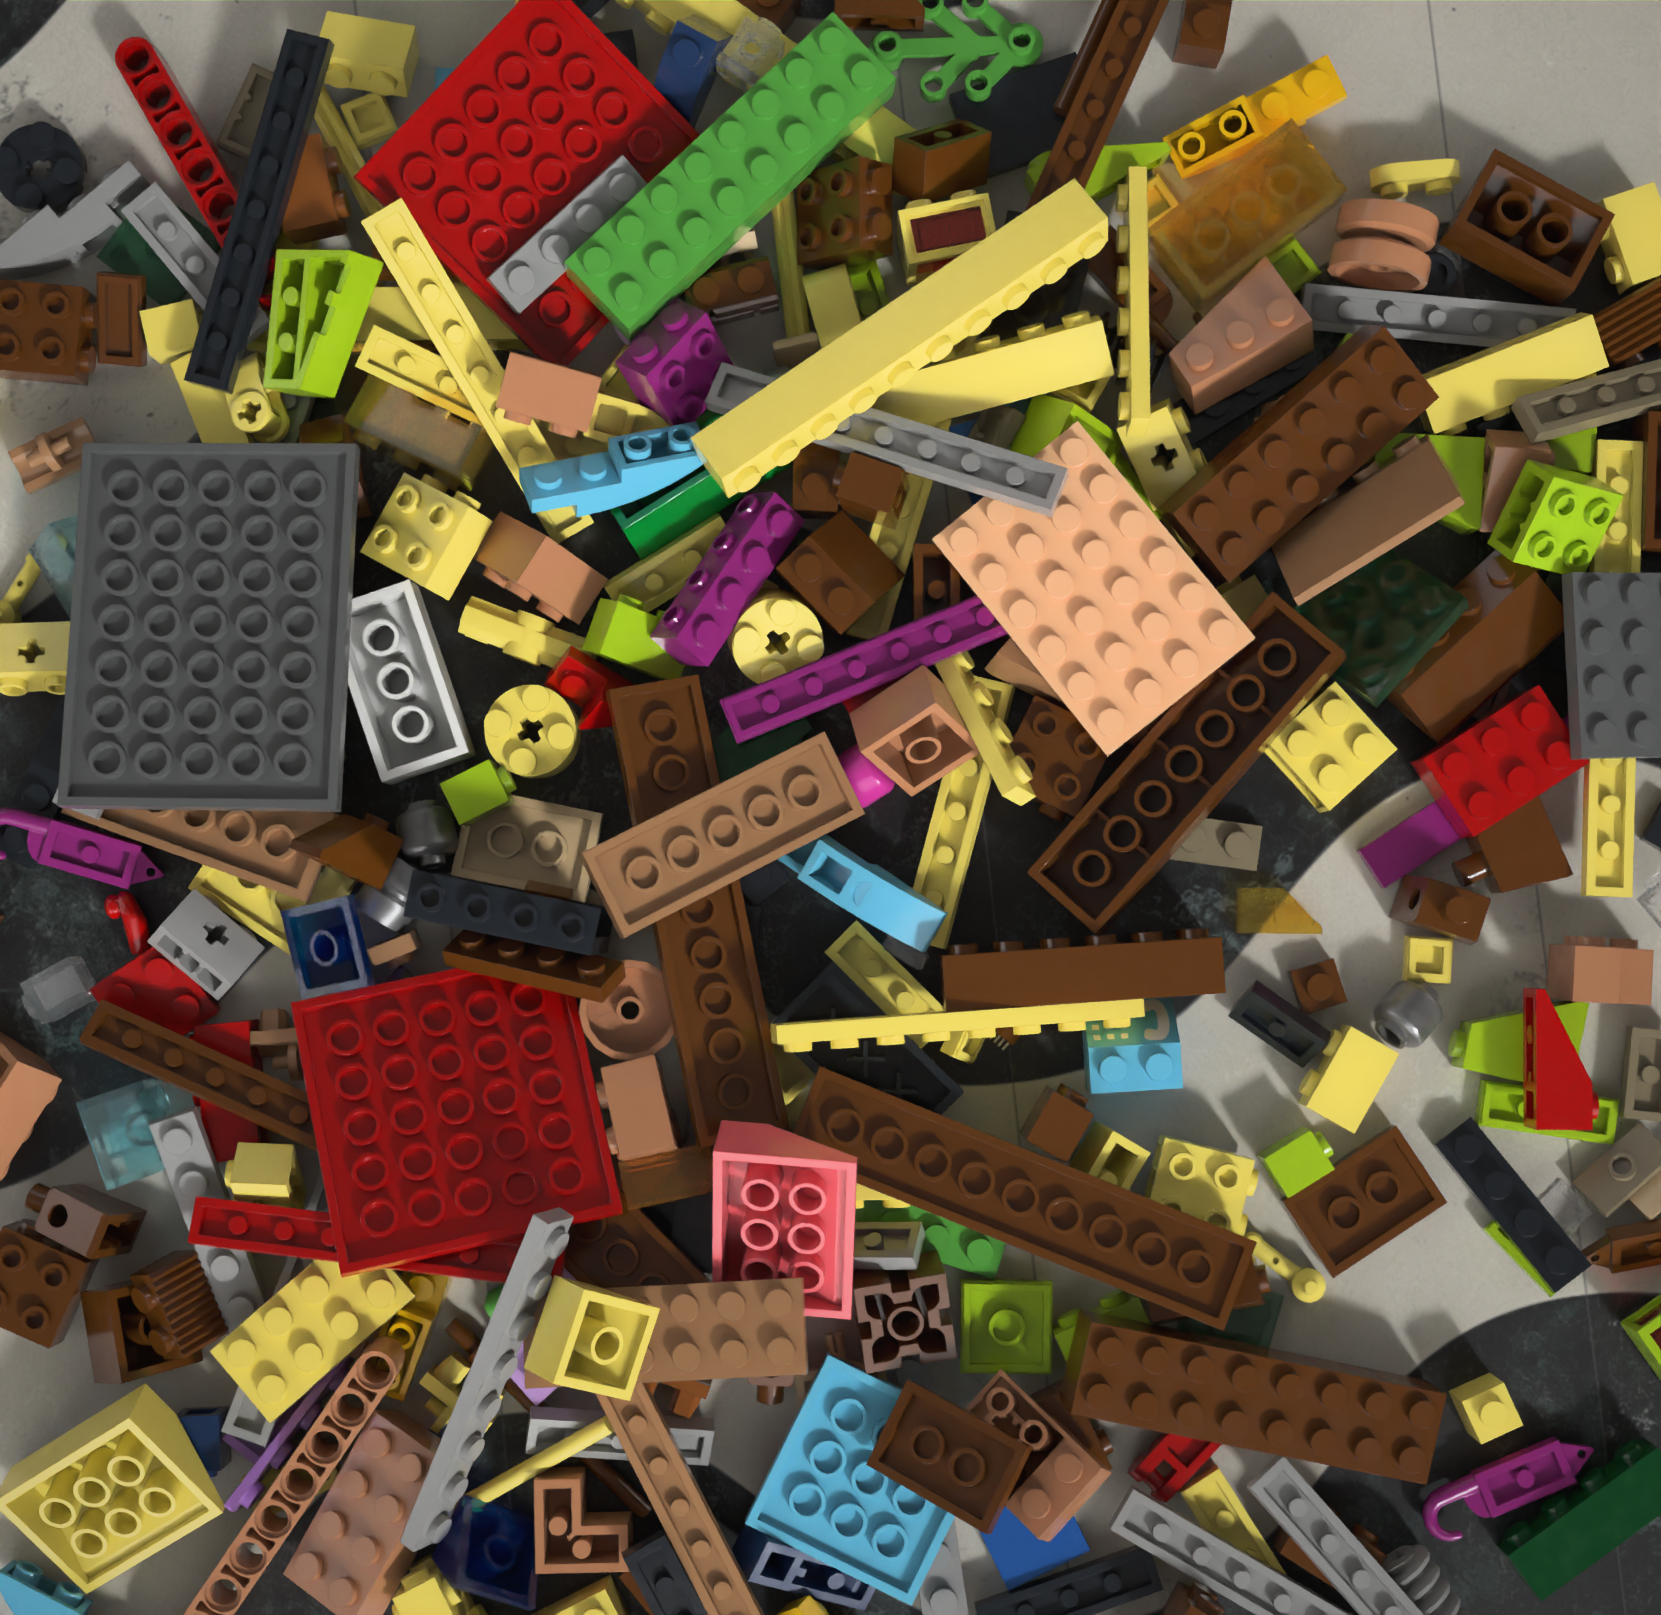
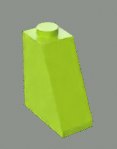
[1362,433,1485,535]
[1448,1000,1590,1082]

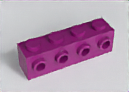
[650,492,805,667]

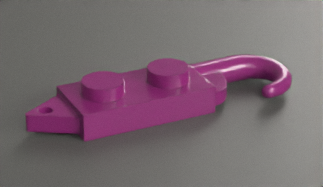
[0,807,165,889]
[1422,1436,1594,1542]

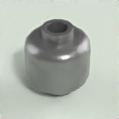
[395,800,458,870]
[1373,981,1443,1049]

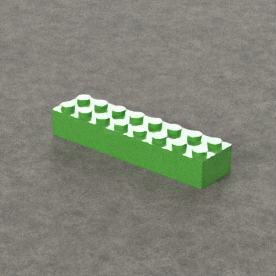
[564,12,897,342]

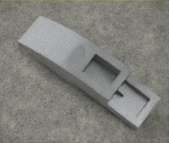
[0,160,151,280]

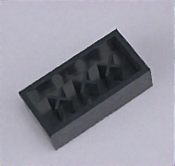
[769,961,964,1115]

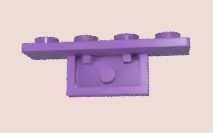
[222,1355,354,1512]

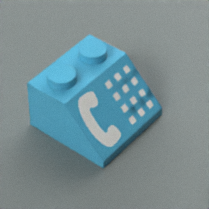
[1082,997,1183,1094]

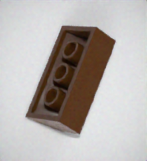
[1368,550,1564,746]

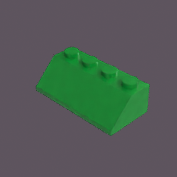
[609,408,793,560]

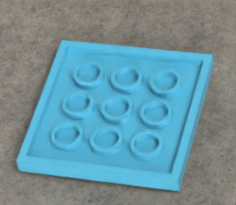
[745,1352,955,1606]

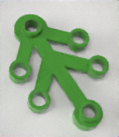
[869,0,1044,103]

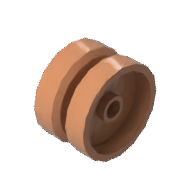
[1327,198,1440,292]
[579,959,674,1061]

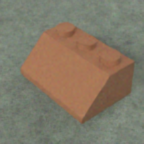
[0,1032,62,1181]

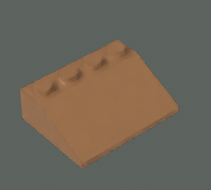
[1271,434,1465,606]

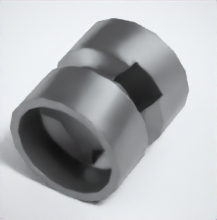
[352,854,427,934]

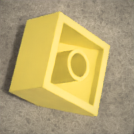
[524,1275,660,1401]

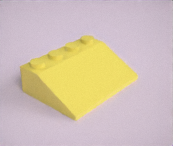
[0,1383,225,1594]

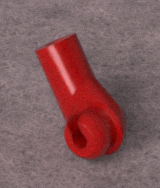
[104,891,151,955]

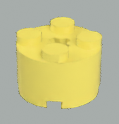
[727,588,824,684]
[484,685,581,778]

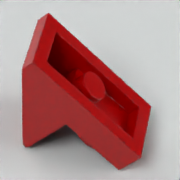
[544,645,635,730]

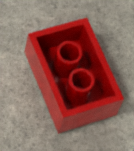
[1411,685,1590,839]

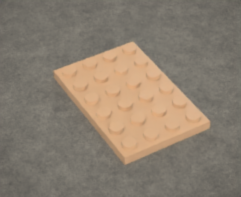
[932,421,1255,757]

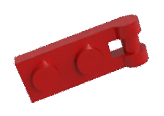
[1127,1433,1222,1504]

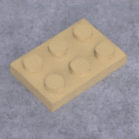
[451,795,604,903]

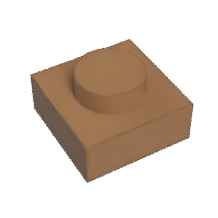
[367,928,422,969]

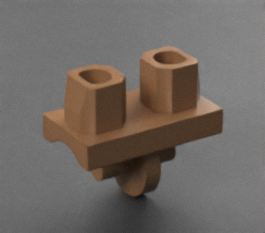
[8,417,96,494]
[250,1008,304,1081]

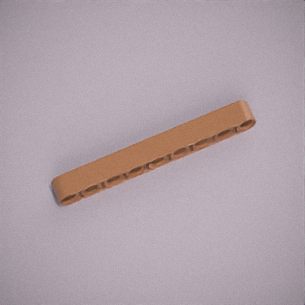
[183,1336,405,1615]

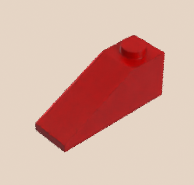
[1523,988,1599,1130]

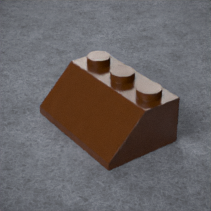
[1438,149,1615,307]

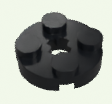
[0,121,87,214]

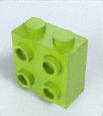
[1487,459,1624,574]

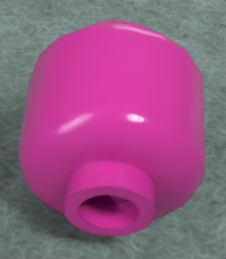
[837,743,895,808]

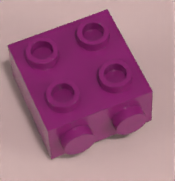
[615,298,734,426]

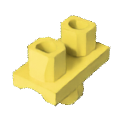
[419,1351,506,1434]

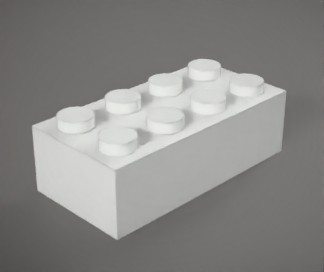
[348,579,476,785]

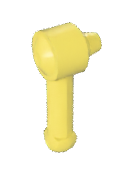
[0,550,49,624]
[1244,1231,1326,1303]

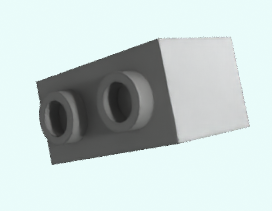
[147,888,265,1000]

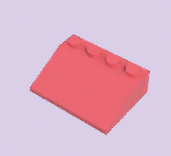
[712,1120,857,1320]

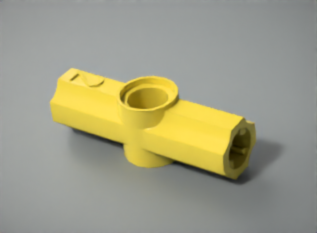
[458,596,597,668]

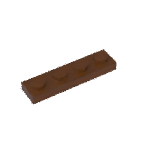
[442,929,626,1003]

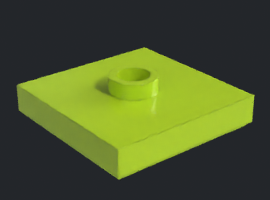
[960,1279,1053,1375]

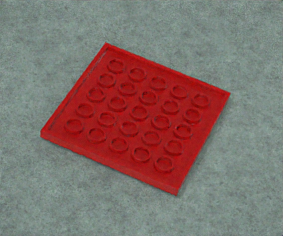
[353,0,700,366]
[291,968,623,1278]

